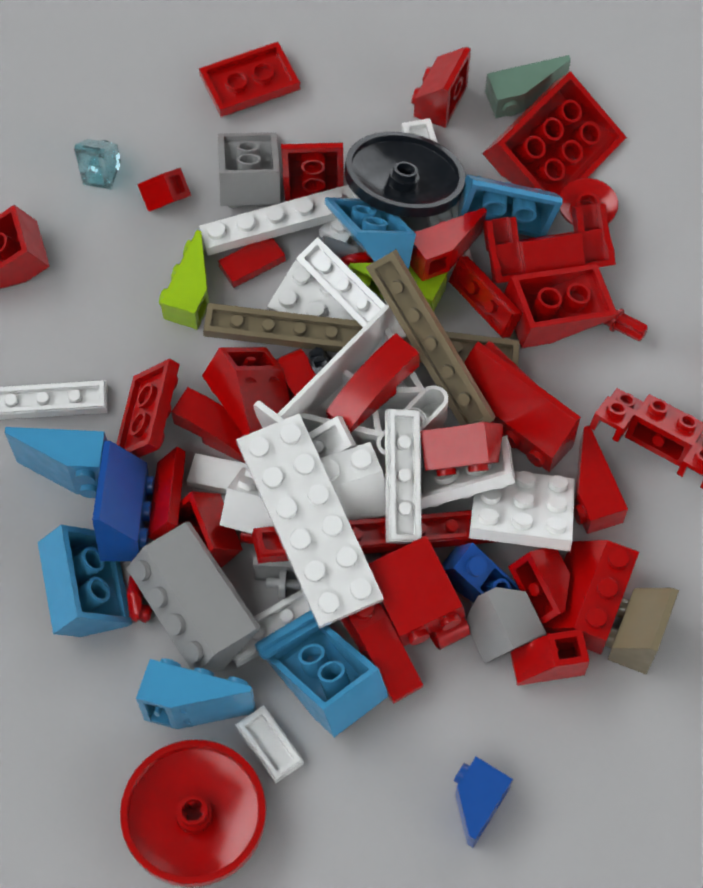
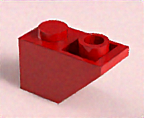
[510,629,590,686]

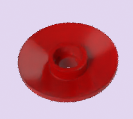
[559,178,618,225]

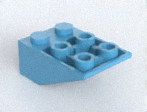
[136,658,256,729]

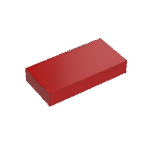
[218,238,286,288]

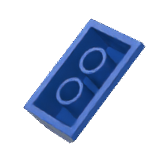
[92,441,155,562]

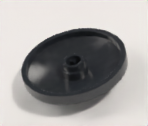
[344,132,465,218]

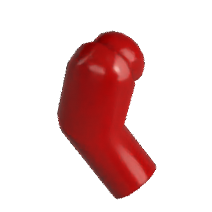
[126,576,153,623]

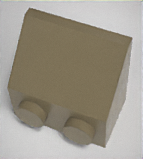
[605,588,679,675]

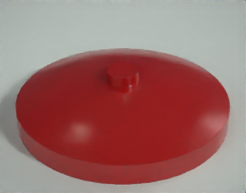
[120,739,266,887]

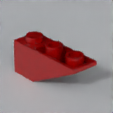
[410,207,487,281]

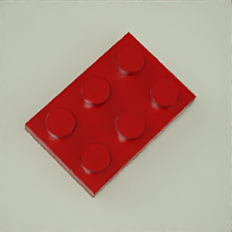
[199,41,300,117]
[116,358,180,458]

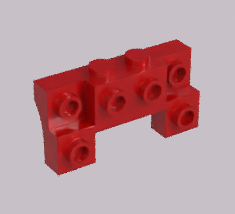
[482,202,616,284]
[589,388,703,489]

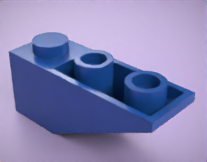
[442,543,520,603]

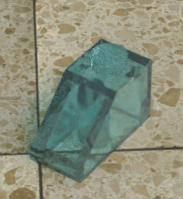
[74,139,121,190]

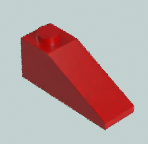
[573,425,628,534]
[341,603,423,704]

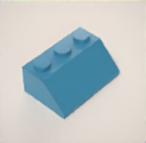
[458,174,563,237]
[324,197,416,269]
[38,524,132,637]

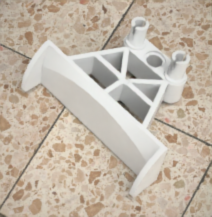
[253,297,448,478]

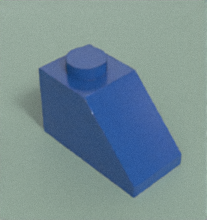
[454,756,513,848]

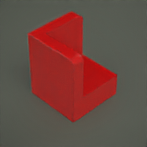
[137,167,191,211]

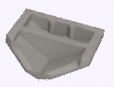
[466,587,547,663]

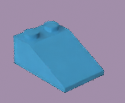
[4,427,107,498]
[267,625,389,737]

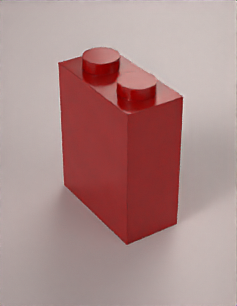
[368,535,465,646]

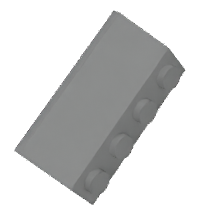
[126,522,261,672]

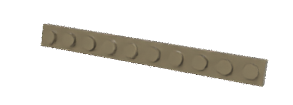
[203,303,520,366]

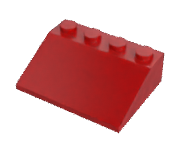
[482,71,627,195]

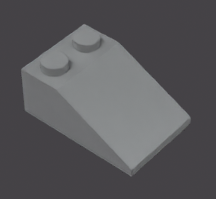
[218,132,280,208]

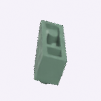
[485,55,571,118]

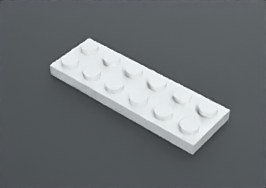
[236,413,384,629]

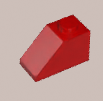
[508,548,570,625]

